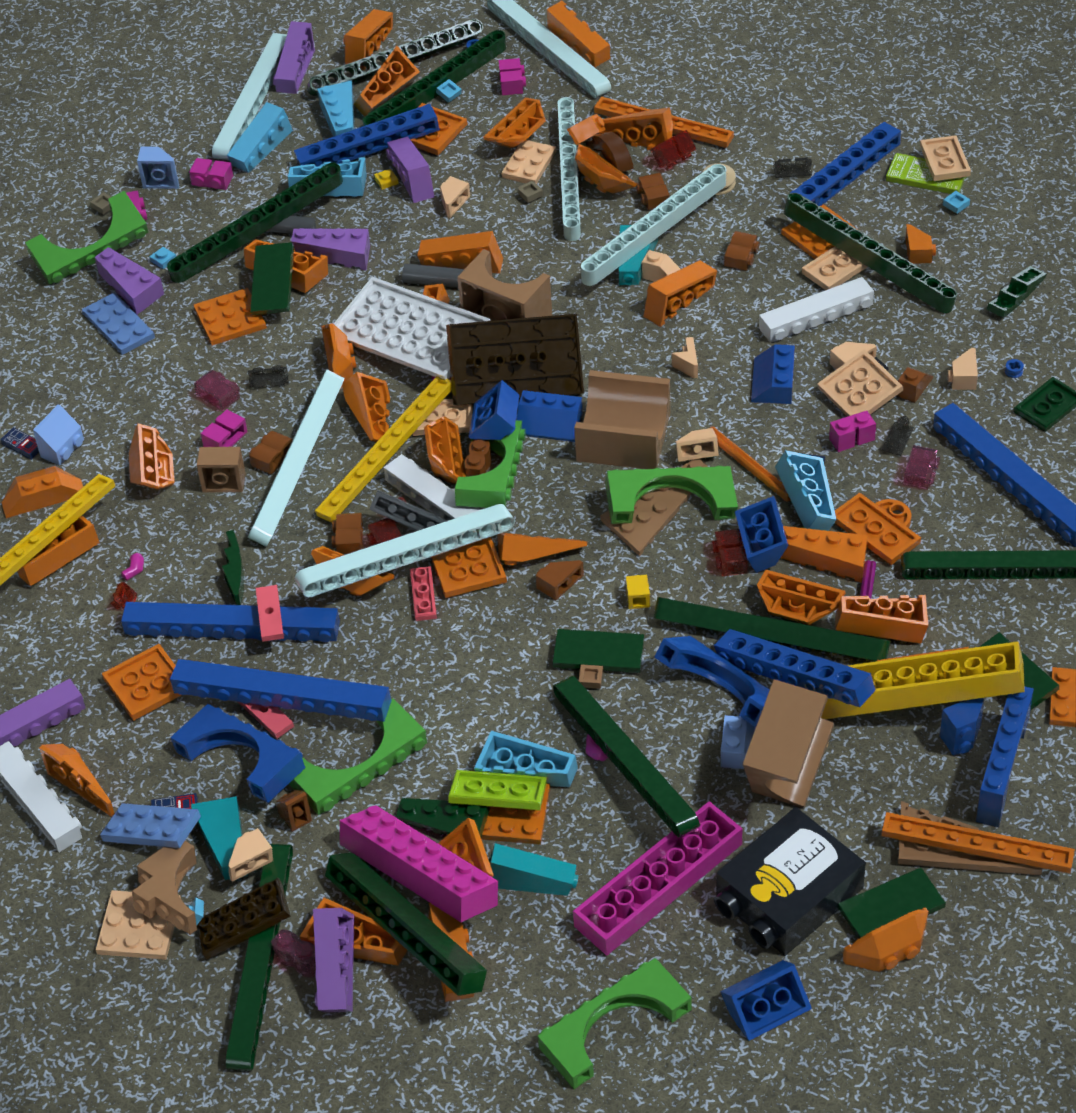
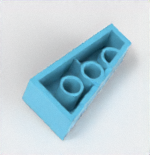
[317,80,355,137]
[227,102,293,173]
[288,157,367,197]
[775,450,836,531]
[474,731,578,787]

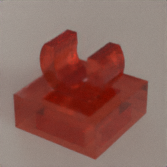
[110,582,137,609]

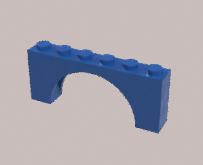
[655,636,770,727]
[976,686,1034,828]
[170,704,305,803]

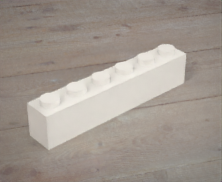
[759,277,874,343]
[384,454,482,521]
[0,741,82,852]

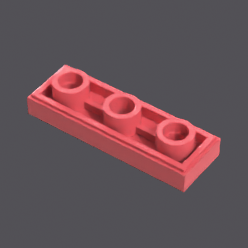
[410,566,437,621]
[256,585,284,642]
[238,702,294,739]

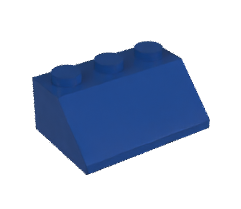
[751,344,795,404]
[469,380,519,440]
[517,390,583,442]
[735,496,788,573]
[720,960,812,1041]

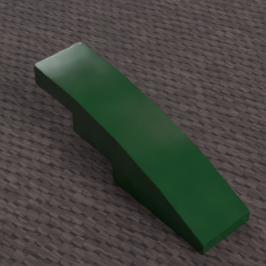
[986,266,1047,318]
[222,529,244,605]

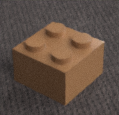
[197,447,246,492]

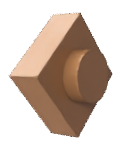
[579,665,603,689]

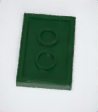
[1013,377,1076,432]

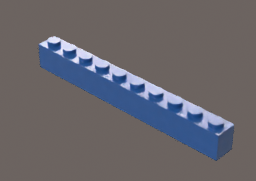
[933,403,1076,547]
[121,602,340,642]
[170,659,392,722]

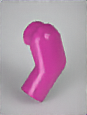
[121,553,144,581]
[586,734,608,761]

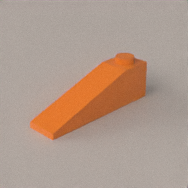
[601,108,673,151]
[342,372,390,442]
[497,533,587,565]
[39,744,115,817]

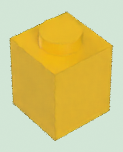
[626,575,650,609]

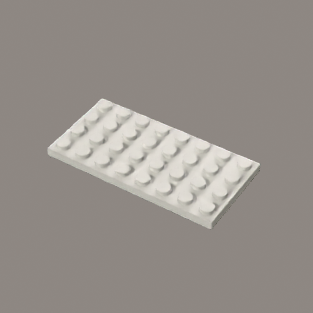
[334,277,491,380]

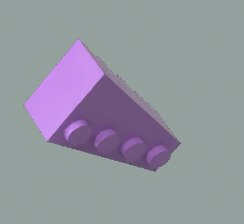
[273,21,315,94]
[386,137,434,203]
[291,228,370,270]
[95,247,164,315]
[313,908,354,1012]

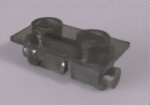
[773,157,812,178]
[248,365,289,389]
[881,416,914,456]

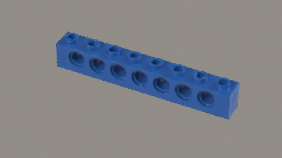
[294,104,440,167]
[790,122,901,206]
[714,629,875,707]

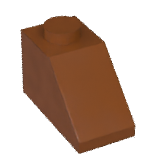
[897,367,933,403]
[536,560,584,600]
[276,790,312,832]

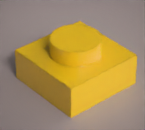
[374,169,399,190]

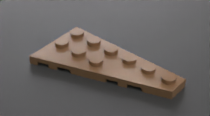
[600,459,708,557]
[898,801,1042,875]

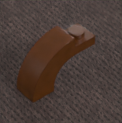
[586,131,634,172]

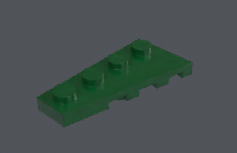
[396,798,490,838]

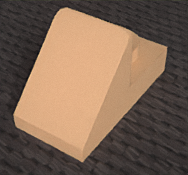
[672,337,698,378]

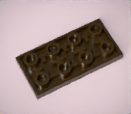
[197,878,291,960]

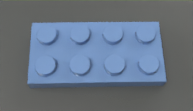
[82,292,155,355]
[100,803,201,848]

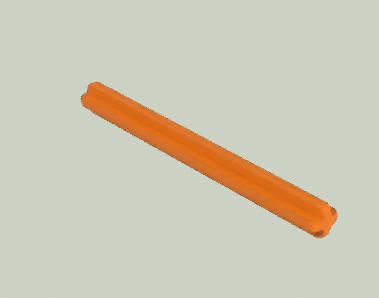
[710,426,791,502]

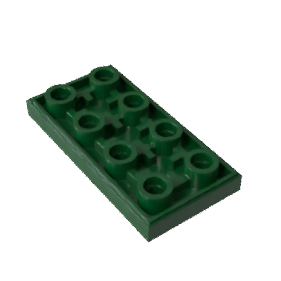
[250,242,294,315]
[553,629,644,673]
[979,632,1060,711]
[838,867,946,939]

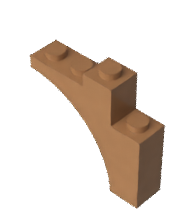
[132,841,197,935]

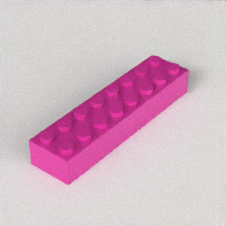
[573,801,743,956]
[340,805,498,922]

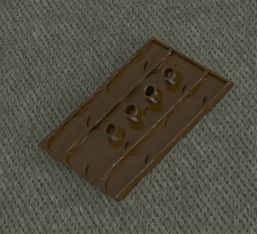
[446,314,584,405]

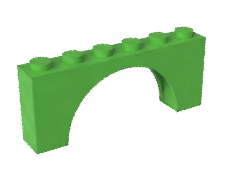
[25,191,149,284]
[455,420,526,508]
[605,466,738,524]
[289,698,427,815]
[538,958,692,1089]

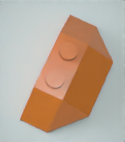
[483,97,546,148]
[575,144,637,193]
[321,323,356,389]
[424,416,466,484]
[129,423,175,489]
[1,466,83,518]
[311,546,394,596]
[757,570,846,625]
[843,908,928,972]

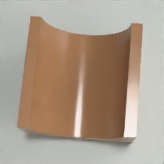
[457,249,552,321]
[574,370,671,469]
[743,679,834,808]

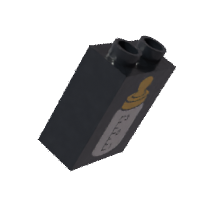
[714,807,866,956]

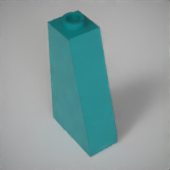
[619,225,658,285]
[191,796,248,880]
[488,843,579,896]

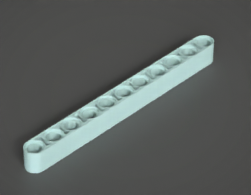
[487,0,611,98]
[212,33,287,161]
[558,97,581,241]
[581,164,726,286]
[247,369,345,547]
[295,504,515,597]

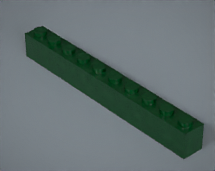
[325,852,487,996]

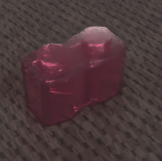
[194,370,240,411]
[903,445,941,490]
[271,929,316,978]

